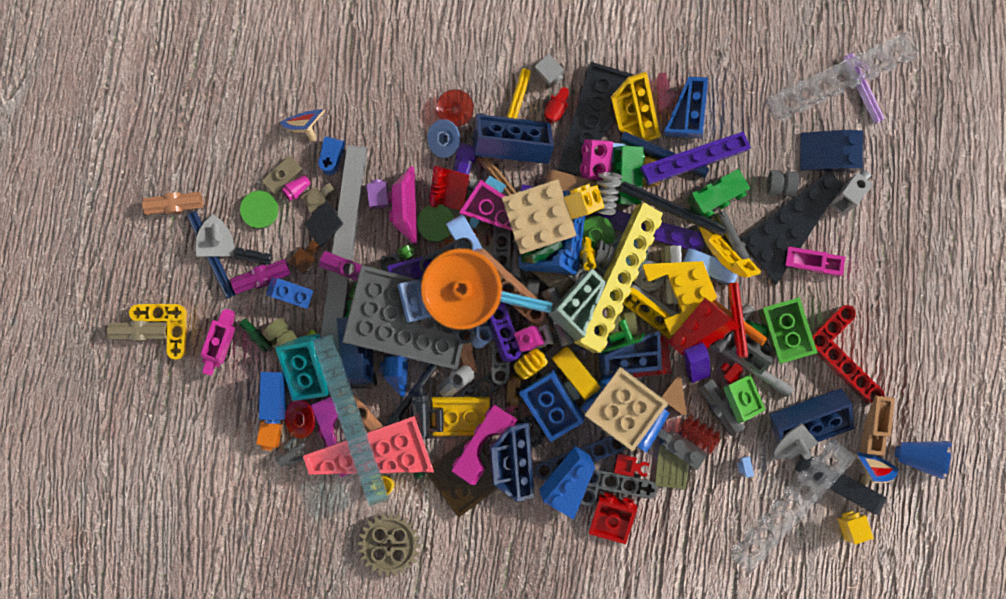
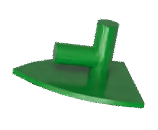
[601,319,644,352]

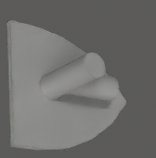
[195,214,235,257]
[772,423,819,459]

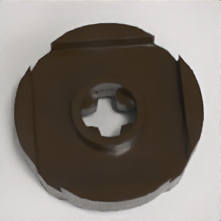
[506,373,521,413]

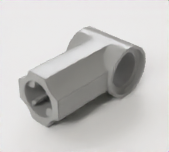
[439,365,474,397]

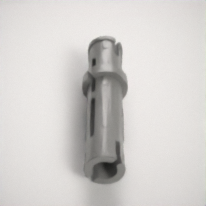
[711,303,755,353]

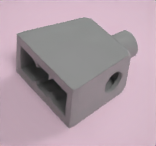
[830,170,872,215]

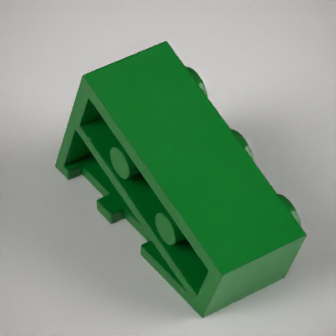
[686,169,750,218]

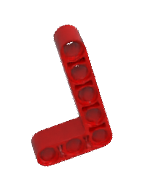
[812,305,885,405]

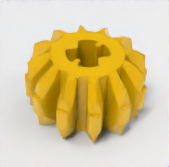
[514,349,548,380]

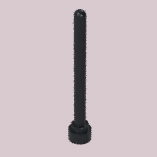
[384,364,438,425]

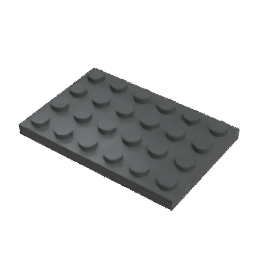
[342,265,466,370]

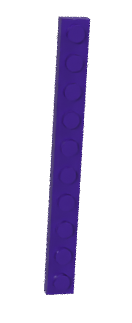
[520,184,705,252]

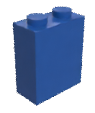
[259,372,287,424]

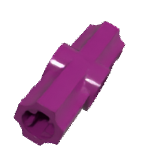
[319,251,361,281]
[231,259,291,295]

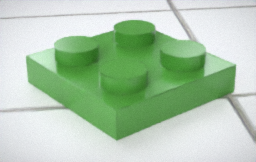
[723,374,766,424]

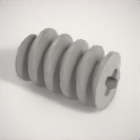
[597,172,623,215]

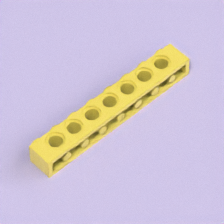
[574,203,663,353]

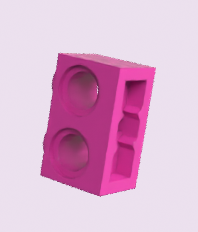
[580,139,613,180]

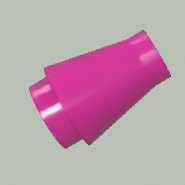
[281,175,311,201]

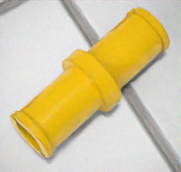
[580,237,596,271]

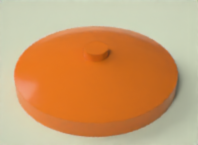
[421,249,502,329]

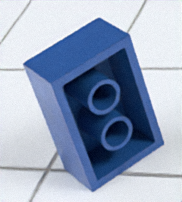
[519,369,585,442]

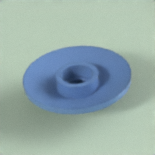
[428,119,460,158]

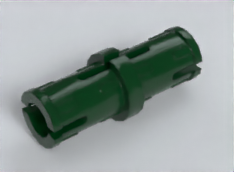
[237,318,273,354]

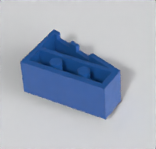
[664,76,708,139]
[539,447,595,520]

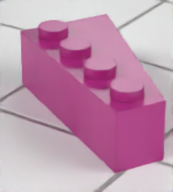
[459,180,513,231]

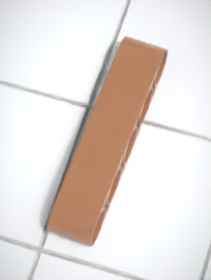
[474,248,544,323]

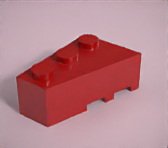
[668,298,741,356]

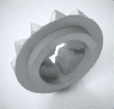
[635,261,665,291]

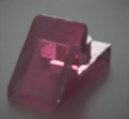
[657,73,681,115]

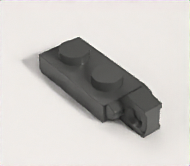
[657,429,708,470]

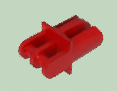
[544,87,569,123]

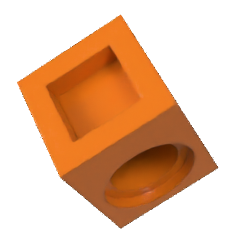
[256,421,283,451]

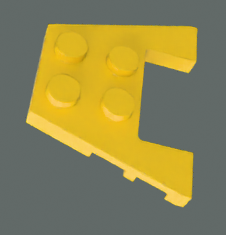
[642,261,717,336]

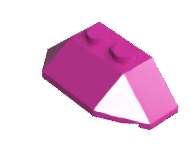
[388,166,418,245]

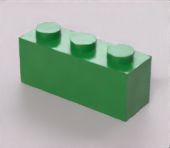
[613,146,645,205]

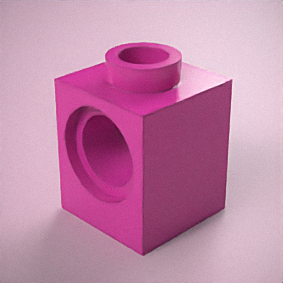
[514,326,545,352]

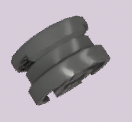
[594,239,615,270]

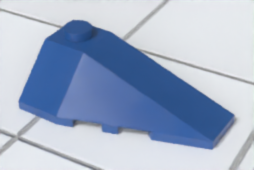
[380,356,409,397]

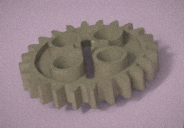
[358,512,421,577]

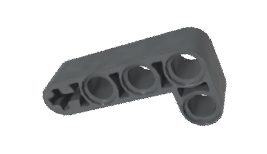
[581,469,657,506]

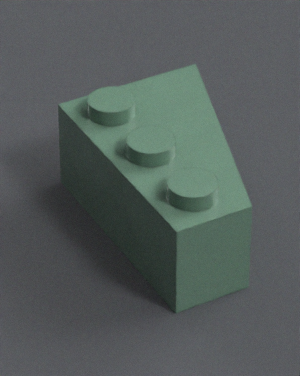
[548,269,606,341]

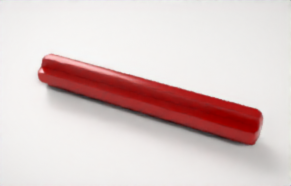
[728,282,748,358]

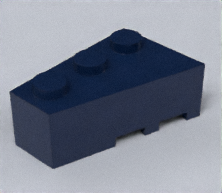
[336,317,373,385]
[598,330,662,375]

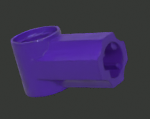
[453,142,476,175]

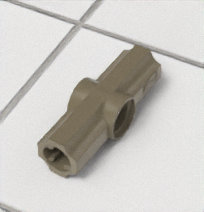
[107,321,167,341]

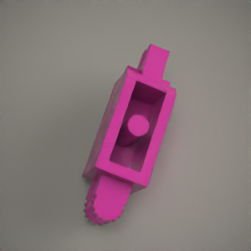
[201,309,236,376]

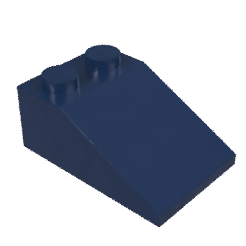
[800,130,863,172]

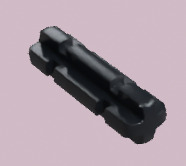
[234,247,272,265]

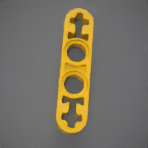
[623,287,673,339]

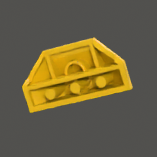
[611,71,660,141]

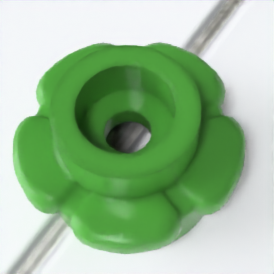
[397,243,415,259]

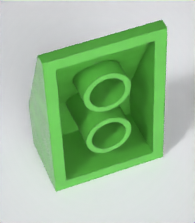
[758,297,817,364]

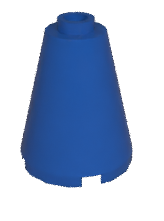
[894,441,952,480]

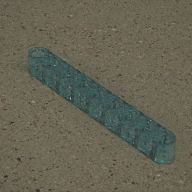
[312,333,389,506]

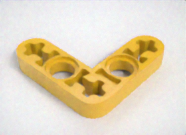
[129,304,187,360]

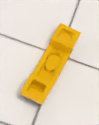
[699,219,761,278]

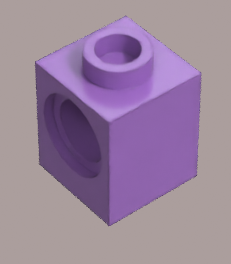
[366,179,390,209]

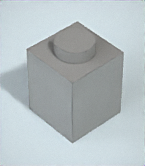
[534,54,564,87]

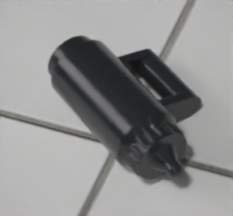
[411,387,443,440]

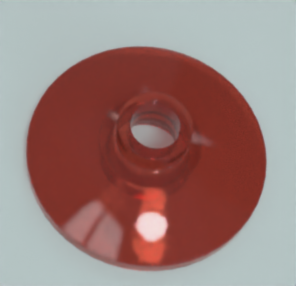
[436,89,474,127]

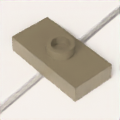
[262,155,303,196]

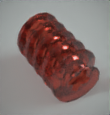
[677,414,721,454]

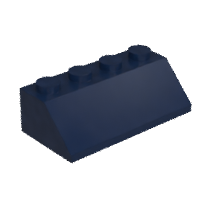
[473,114,554,164]
[769,388,854,443]

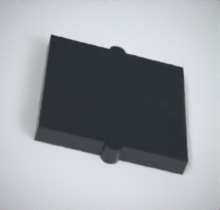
[305,201,344,247]

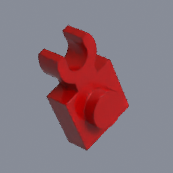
[614,453,650,477]

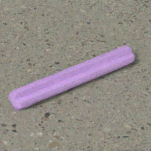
[843,53,884,123]

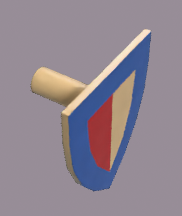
[280,109,325,141]
[855,452,899,486]

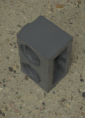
[729,334,775,374]

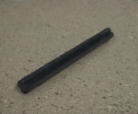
[619,181,727,236]

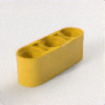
[551,346,601,401]

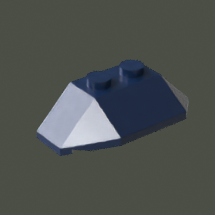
[490,422,535,502]

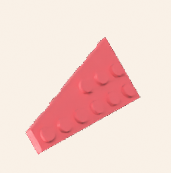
[303,416,434,475]

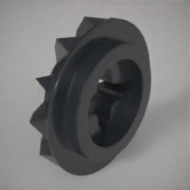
[518,416,546,447]

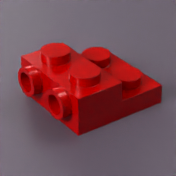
[589,492,637,545]

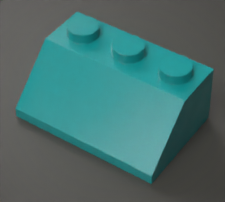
[275,333,336,401]

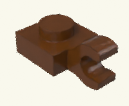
[289,240,320,274]

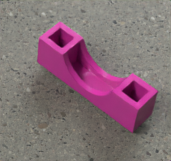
[311,396,348,477]
[452,405,517,485]

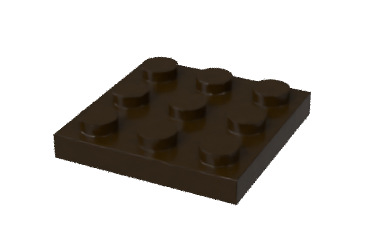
[425,436,498,518]

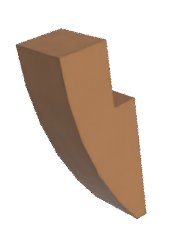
[860,396,895,456]

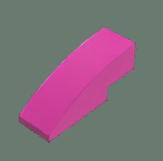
[785,247,846,277]

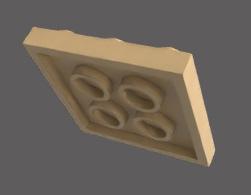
[502,179,577,254]
[585,367,668,451]

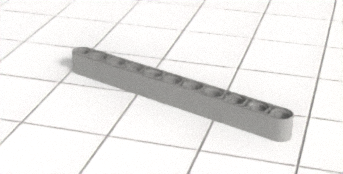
[321,145,367,352]

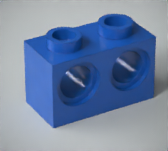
[266,277,314,309]

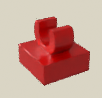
[720,362,744,384]

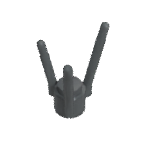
[274,436,304,467]

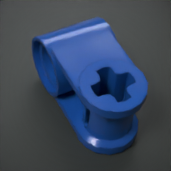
[318,136,345,175]

